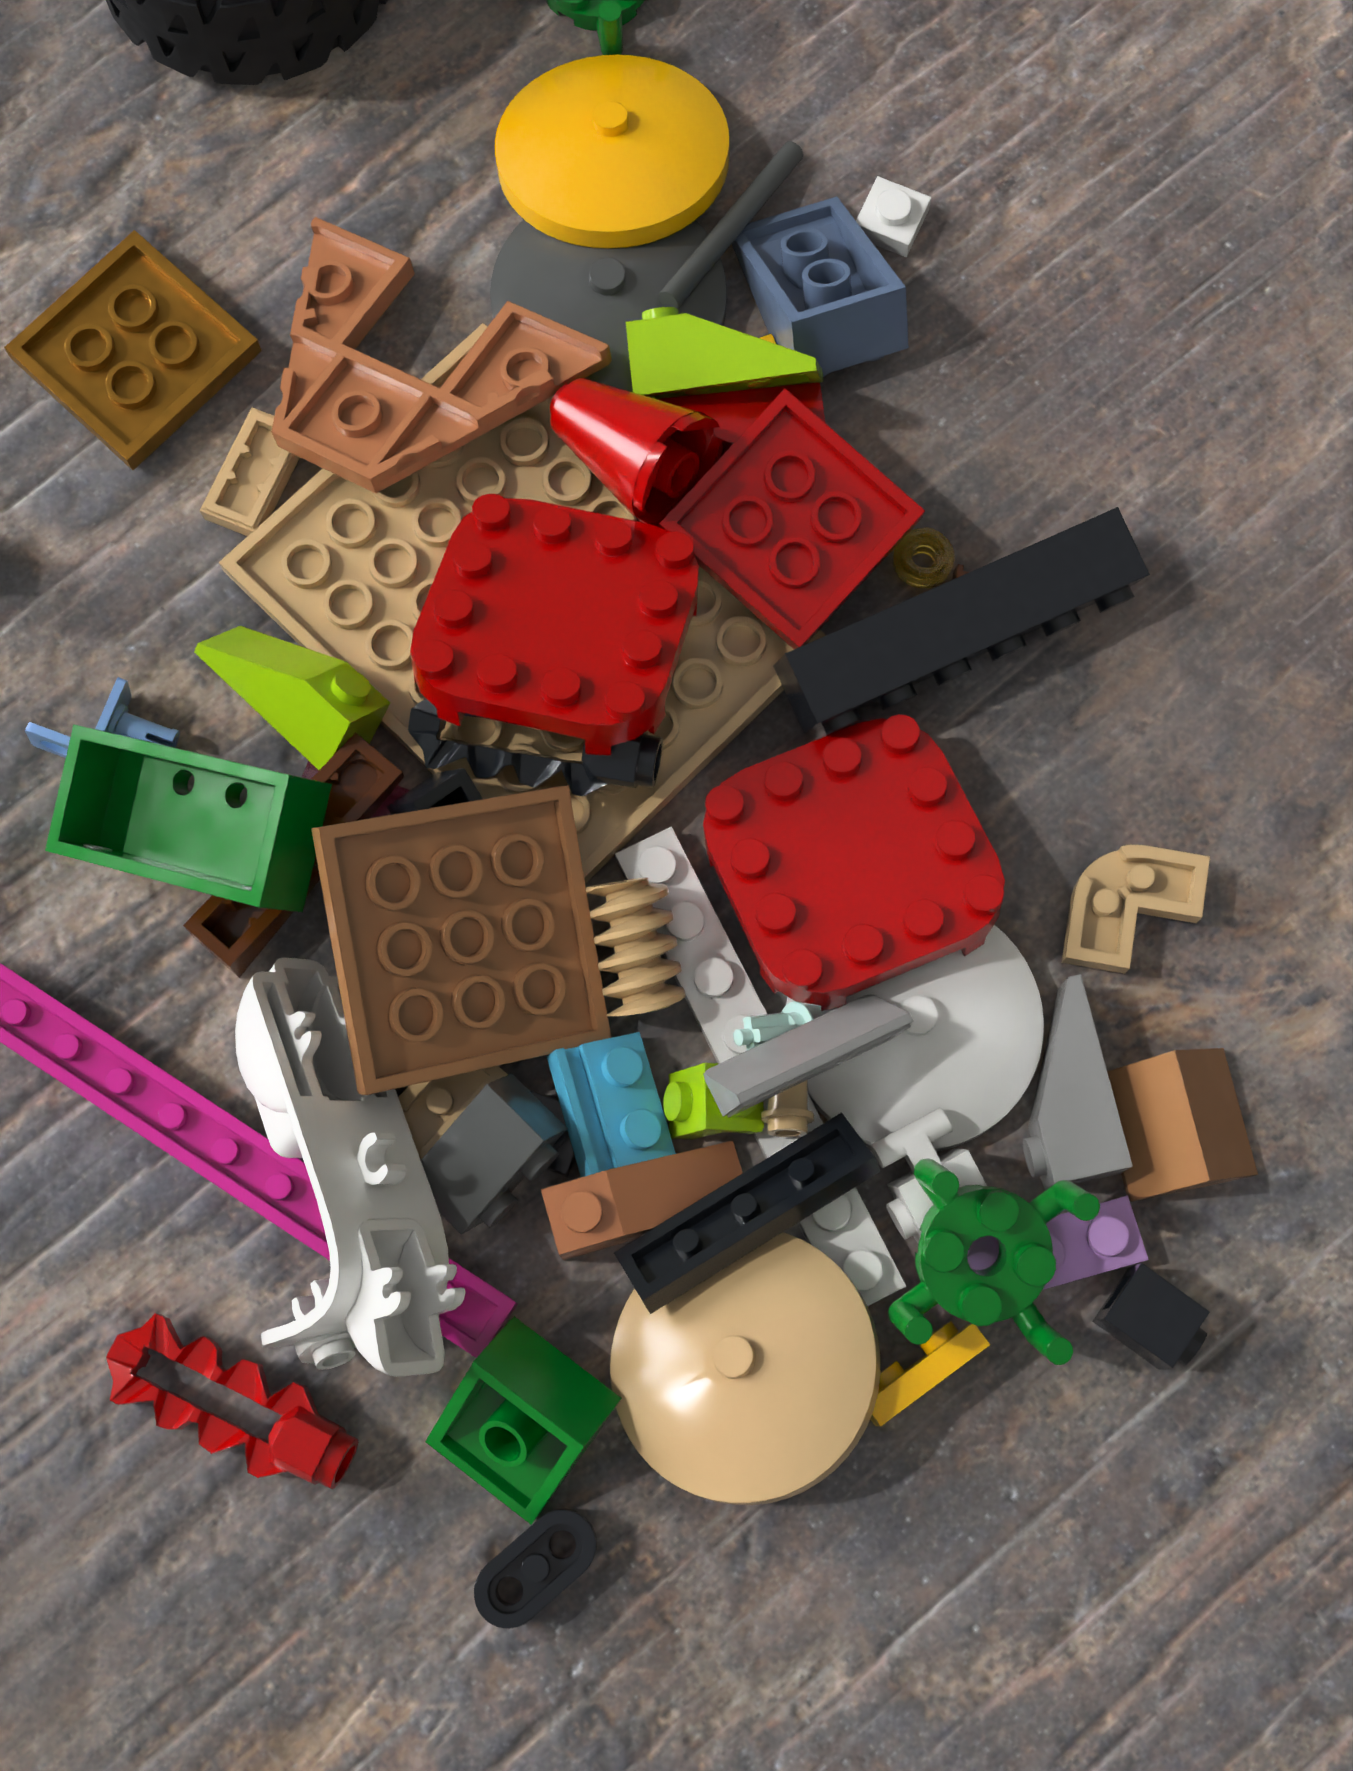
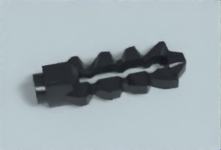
[408,699,663,797]

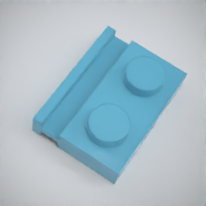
[546,1032,676,1177]

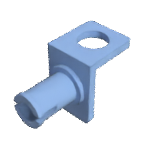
[25,677,180,758]

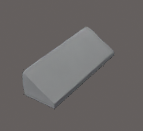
[704,995,914,1118]

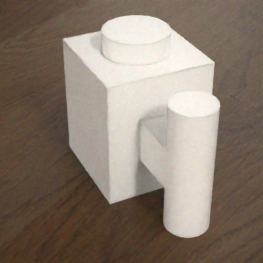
[870,1108,987,1244]

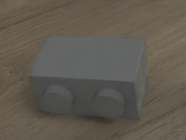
[421,1074,568,1234]

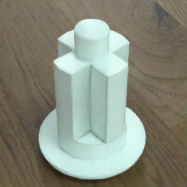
[733,1001,814,1051]

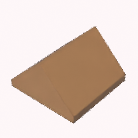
[1107,1048,1258,1202]

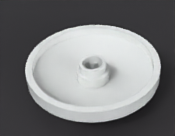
[786,925,1044,1151]

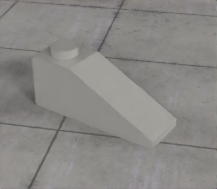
[1023,974,1133,1191]

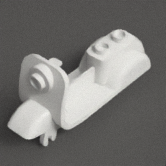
[235,958,466,1377]

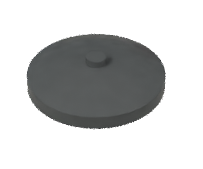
[490,219,727,392]

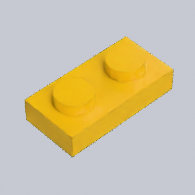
[870,1321,990,1426]

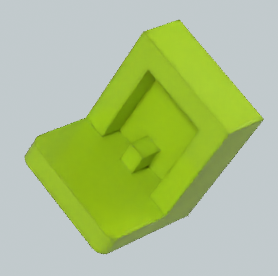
[663,1063,764,1140]

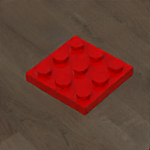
[659,388,925,649]

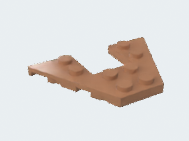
[271,217,612,494]

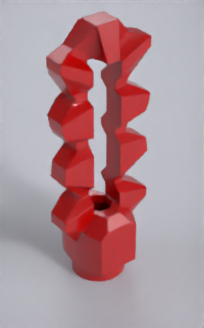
[106,1313,359,1490]

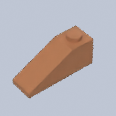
[541,1141,743,1261]

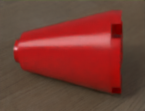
[550,378,723,527]

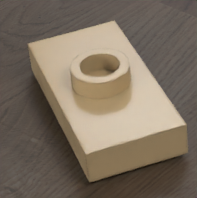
[200,407,300,536]

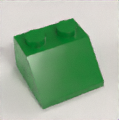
[425,1316,622,1525]

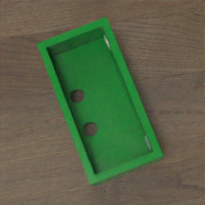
[45,724,332,912]

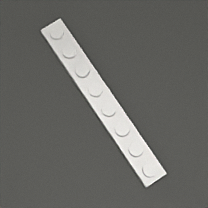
[615,826,906,1306]

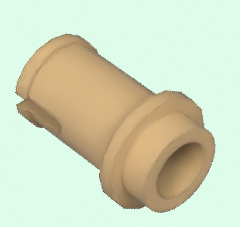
[761,1080,814,1138]

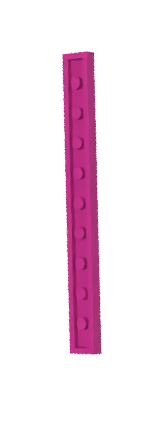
[0,963,518,1358]

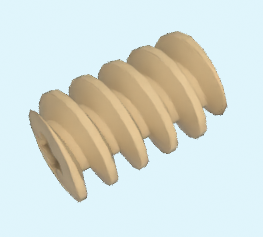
[586,877,686,1017]

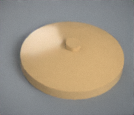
[610,1232,881,1505]

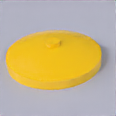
[495,54,730,249]

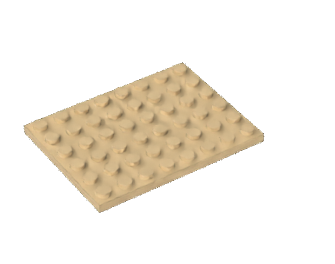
[219,323,826,884]

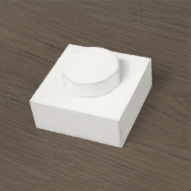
[856,176,931,258]

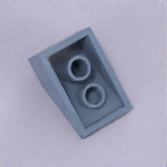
[732,197,909,377]

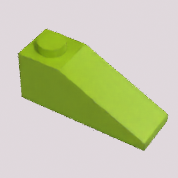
[626,307,823,399]
[194,626,390,770]

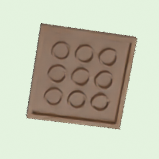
[311,785,611,1095]

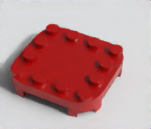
[410,494,699,756]
[703,714,1005,1011]

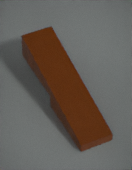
[183,732,404,978]

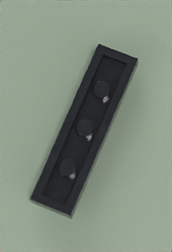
[614,1112,881,1314]

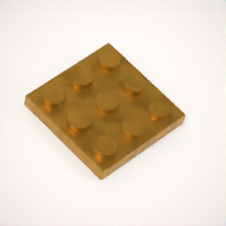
[4,230,262,470]

